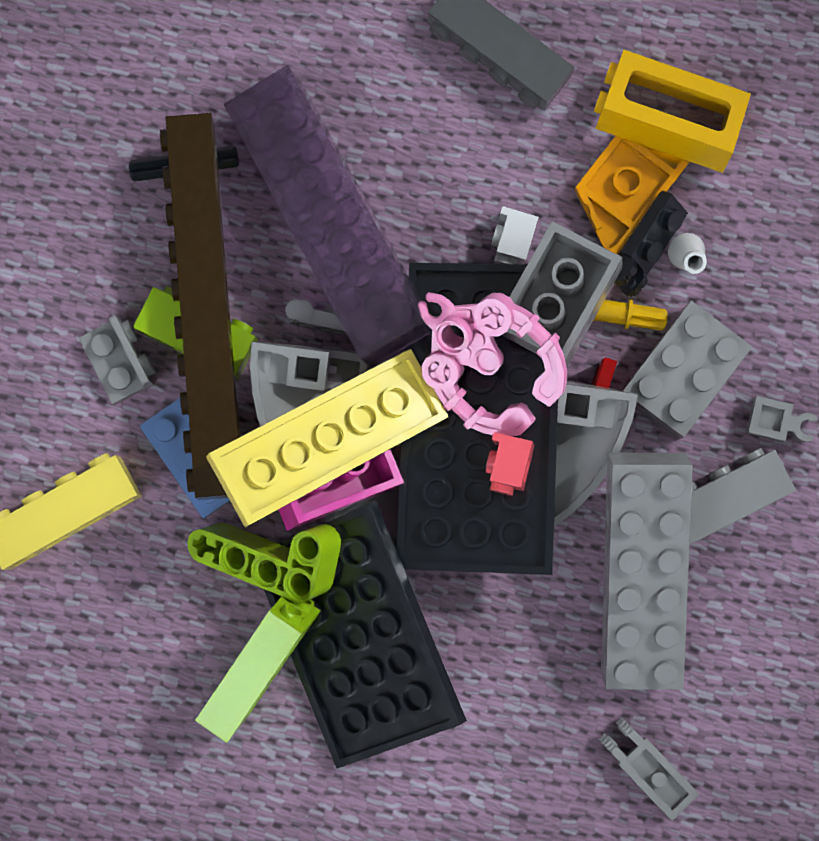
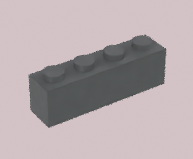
[428,0,574,111]

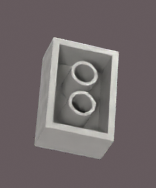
[502,221,622,367]
[621,301,752,440]

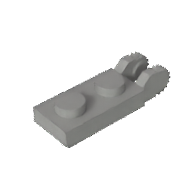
[285,299,390,344]
[598,717,700,821]

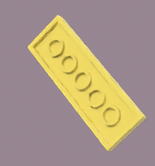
[206,349,449,528]

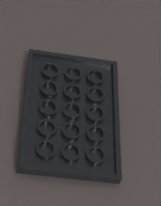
[264,501,467,769]

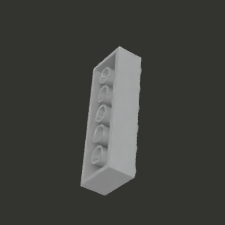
[601,453,693,690]

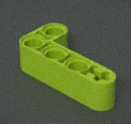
[187,522,341,603]

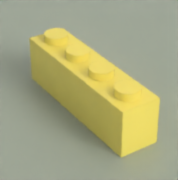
[0,453,142,570]

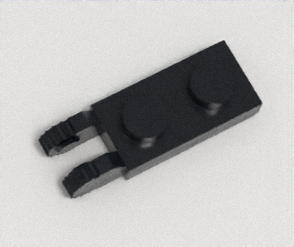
[614,191,688,297]

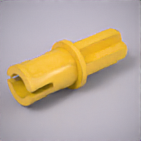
[593,299,668,331]

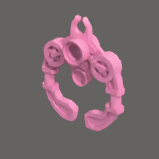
[418,292,567,436]

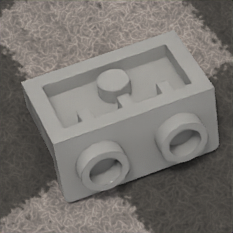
[79,315,155,405]

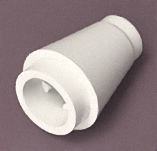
[668,233,707,274]

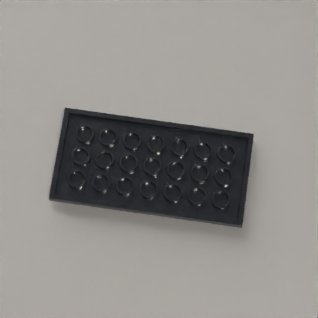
[396,262,558,576]

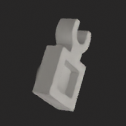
[746,396,818,442]

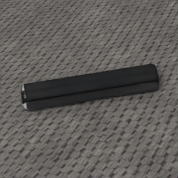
[128,146,239,182]

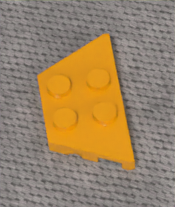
[574,136,690,255]

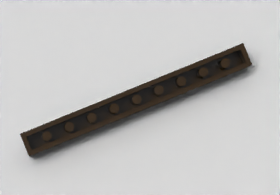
[160,113,240,500]

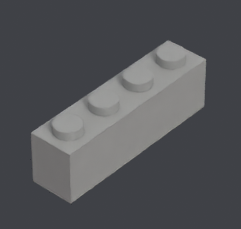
[689,448,796,545]

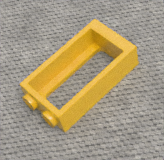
[593,49,751,173]

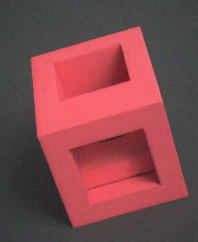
[486,432,534,496]

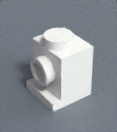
[491,206,539,264]

